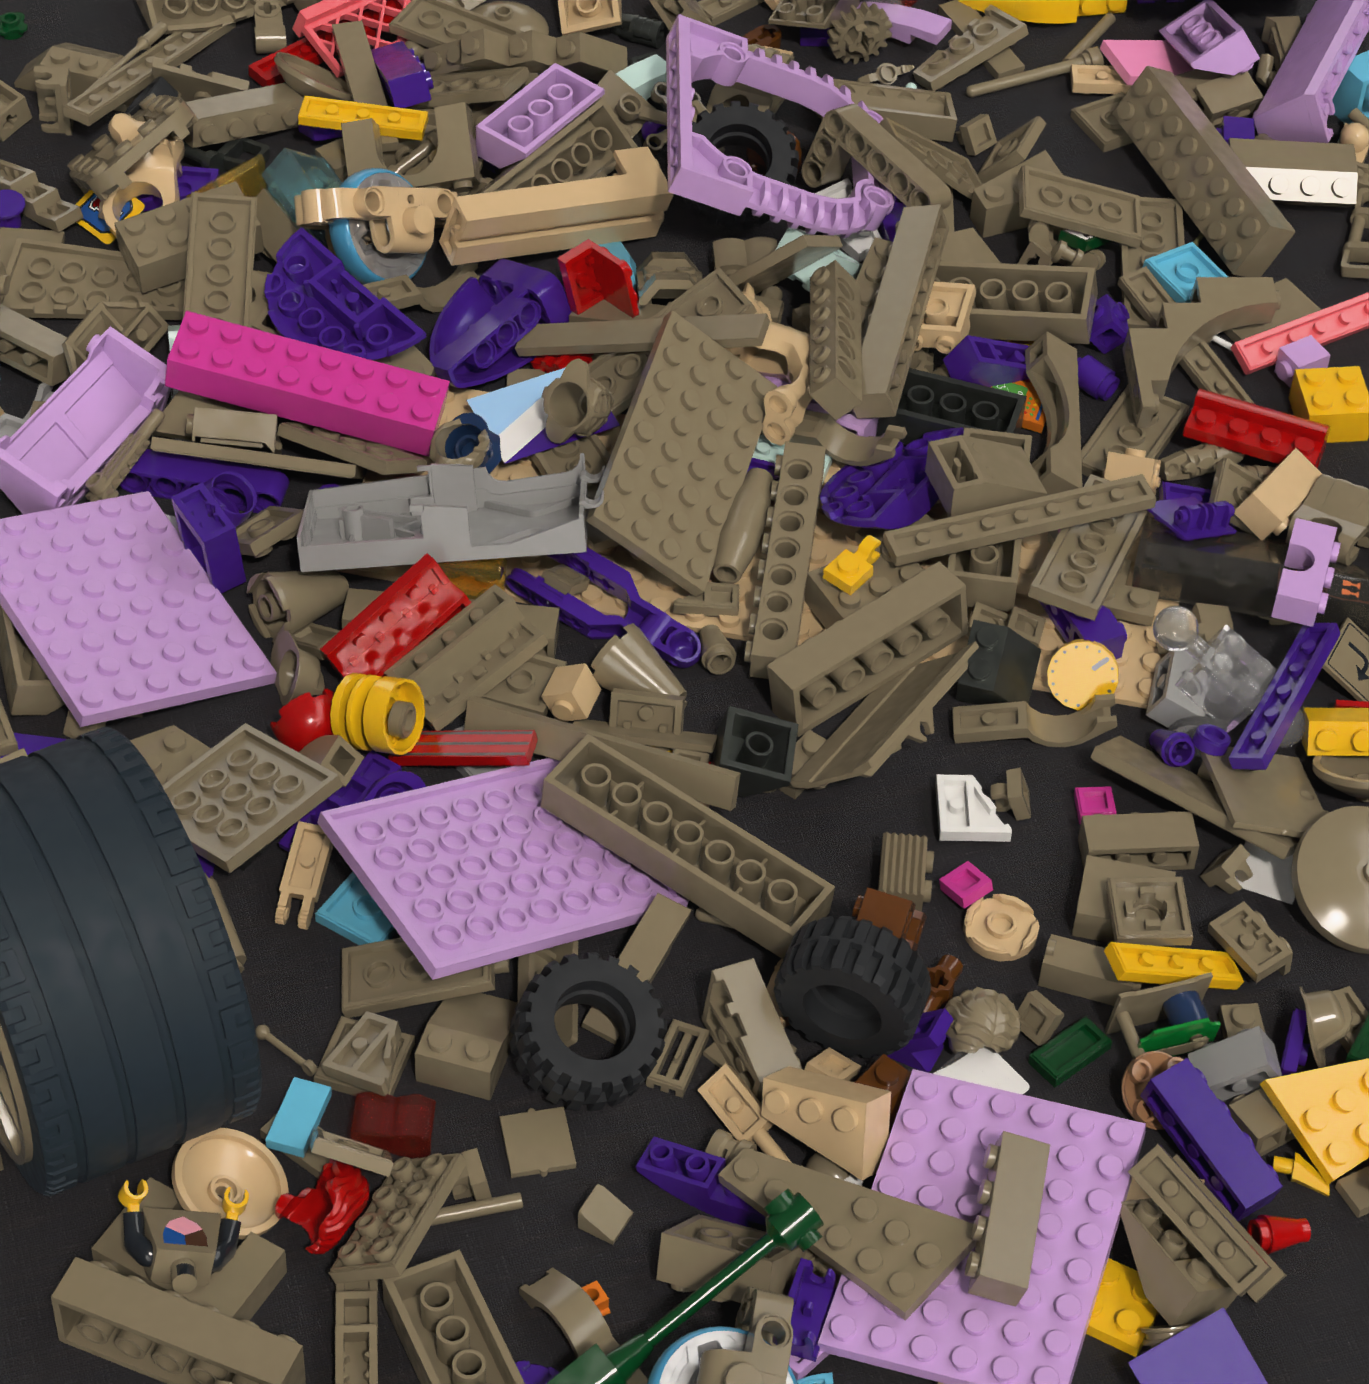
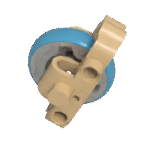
[294,168,458,284]

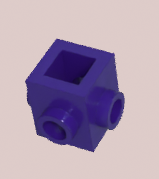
[1090,294,1130,354]

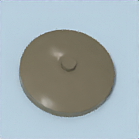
[1291,806,1369,954]

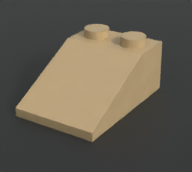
[558,0,622,36]

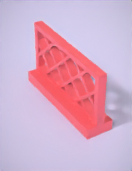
[292,0,411,78]

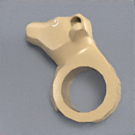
[98,113,185,238]

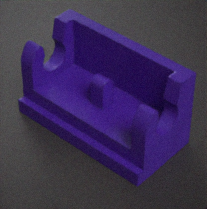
[776,1258,837,1362]

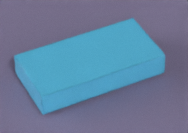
[265,1077,332,1158]

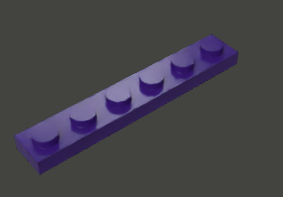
[1228,623,1340,770]

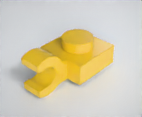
[823,535,881,596]

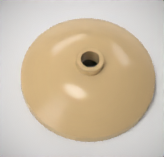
[172,1128,289,1239]

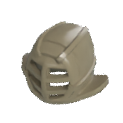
[542,358,614,443]

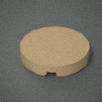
[963,894,1040,962]

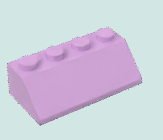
[1159,0,1260,76]
[476,63,605,169]

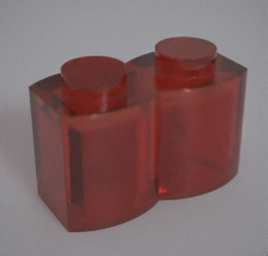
[351,1091,436,1158]

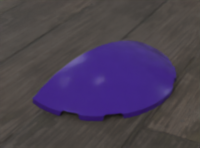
[264,227,427,360]
[820,427,964,529]

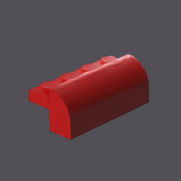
[1183,388,1330,469]
[320,553,471,680]

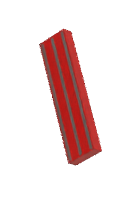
[388,730,538,766]

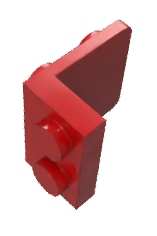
[557,239,639,318]

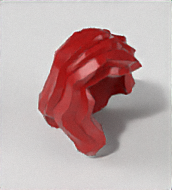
[275,1158,370,1255]

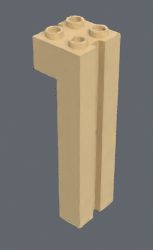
[439,146,674,266]

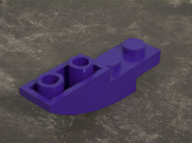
[636,1136,766,1228]

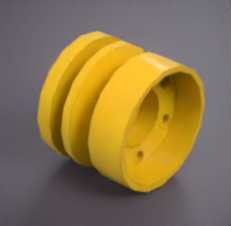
[330,673,425,755]

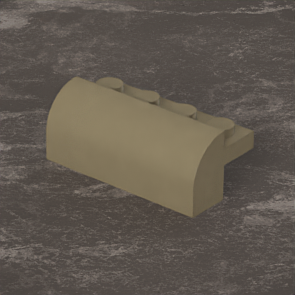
[384,584,549,731]

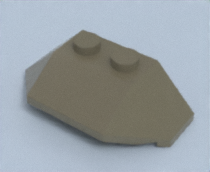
[14,42,141,112]
[62,301,169,375]

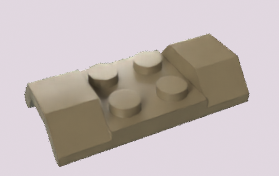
[636,252,703,306]

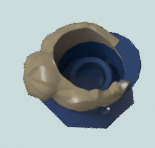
[430,413,502,474]

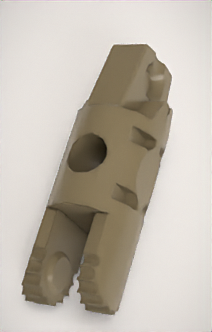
[1160,443,1245,481]

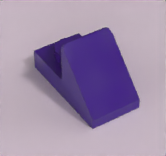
[887,1008,954,1073]

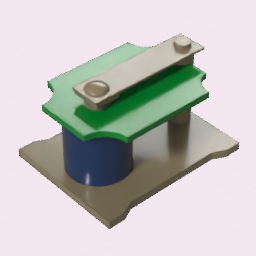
[1105,972,1221,1059]

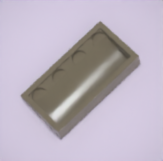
[833,79,957,142]

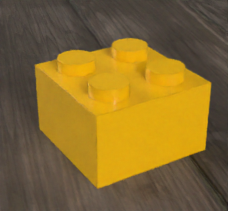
[1288,366,1369,443]

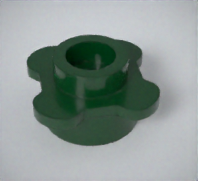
[0,12,28,40]

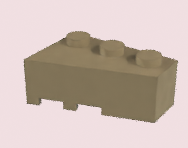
[970,150,1063,238]
[702,958,802,1104]

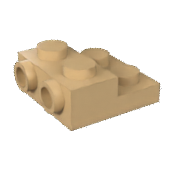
[914,281,976,354]

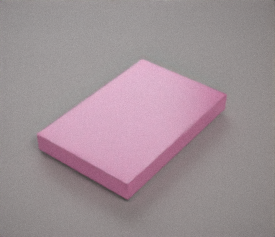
[1100,40,1195,85]

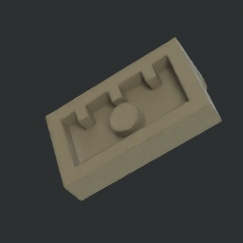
[1208,901,1293,983]

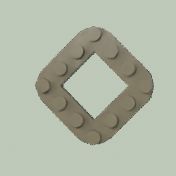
[67,93,199,201]

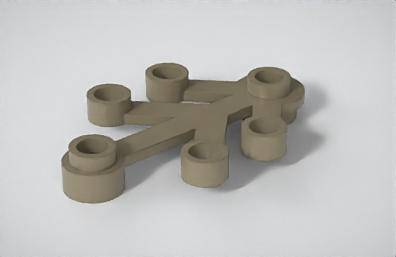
[616,82,725,155]

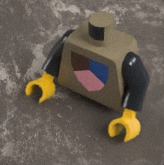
[118,1179,249,1294]

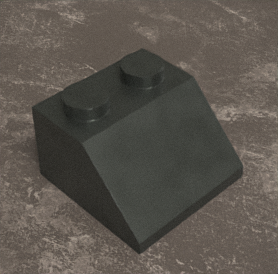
[956,620,1041,705]
[712,706,799,797]

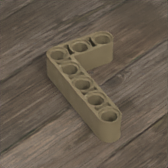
[801,104,952,209]

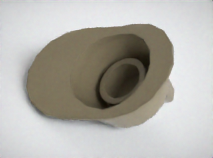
[270,630,325,706]
[1299,987,1353,1068]

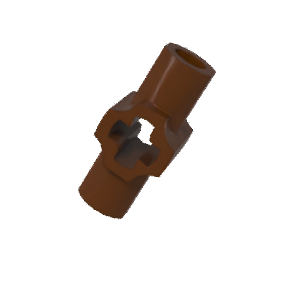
[923,955,963,1013]

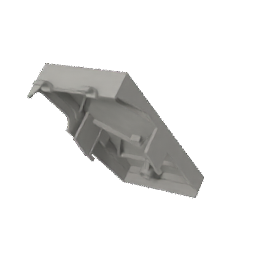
[297,453,605,572]

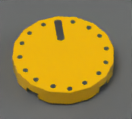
[1047,639,1119,711]

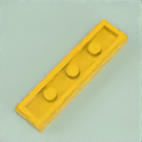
[298,96,428,141]
[1104,942,1244,990]

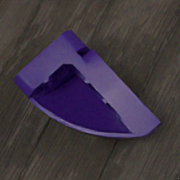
[429,259,572,388]

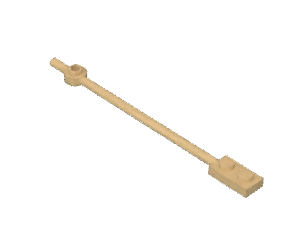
[698,1063,944,1384]

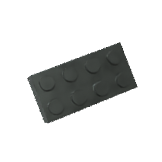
[877,368,1027,445]

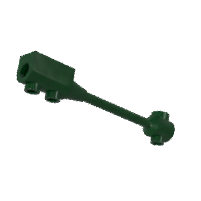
[546,1188,824,1384]

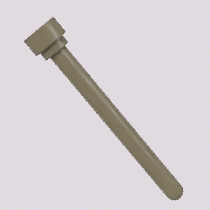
[966,46,1104,97]

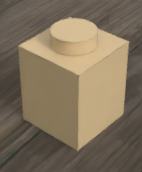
[541,663,602,722]

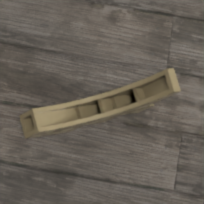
[423,28,628,81]

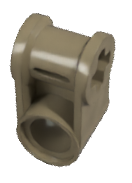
[254,0,287,54]

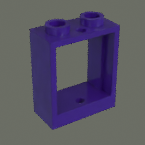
[171,482,246,594]

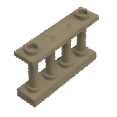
[1128,1144,1287,1303]

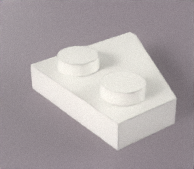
[935,774,1012,842]

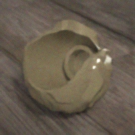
[945,987,1021,1054]

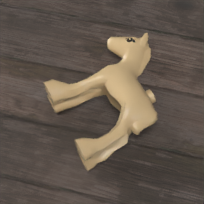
[725,283,813,446]

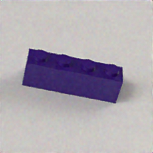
[371,41,434,108]
[1140,1058,1283,1222]

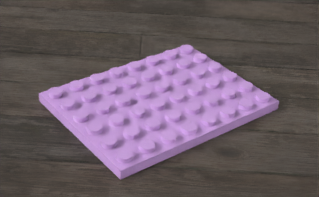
[0,491,277,727]
[317,758,689,980]
[818,1069,1146,1384]

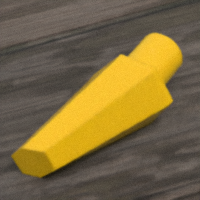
[1272,1152,1330,1197]

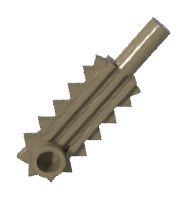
[85,408,165,502]

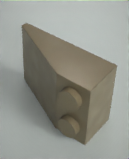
[415,993,518,1100]

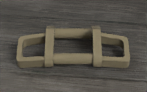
[1341,187,1369,279]

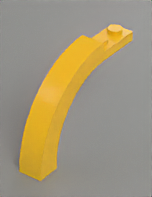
[957,0,1128,24]

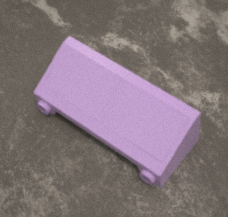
[1252,0,1369,143]
[0,326,171,514]

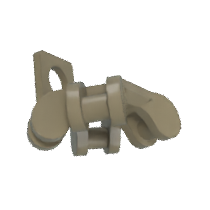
[1018,219,1106,271]

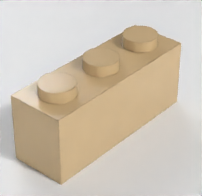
[1234,448,1322,541]

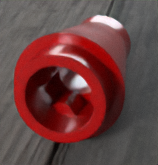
[1247,1214,1311,1255]

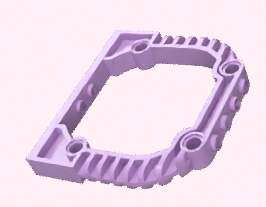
[666,14,895,239]

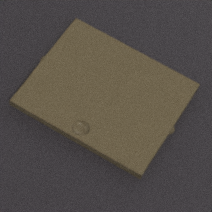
[1198,747,1326,838]

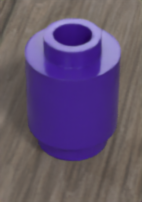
[1077,355,1120,401]

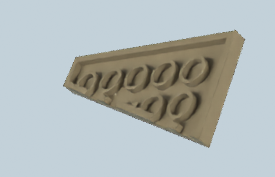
[718,1147,977,1321]

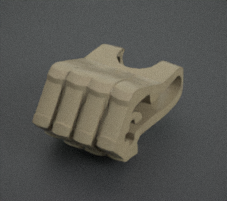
[707,44,795,114]
[1285,474,1369,566]

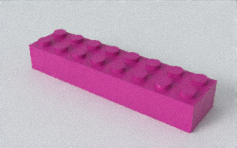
[165,311,450,457]

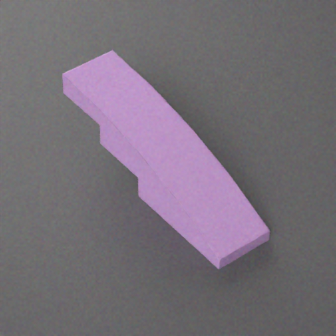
[857,2,952,45]

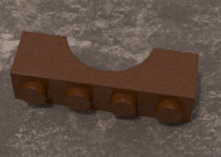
[852,887,927,951]

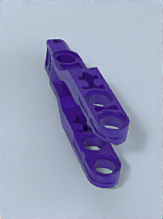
[505,547,701,668]

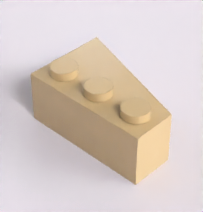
[761,1066,891,1181]

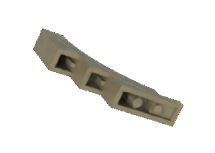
[1123,277,1281,427]

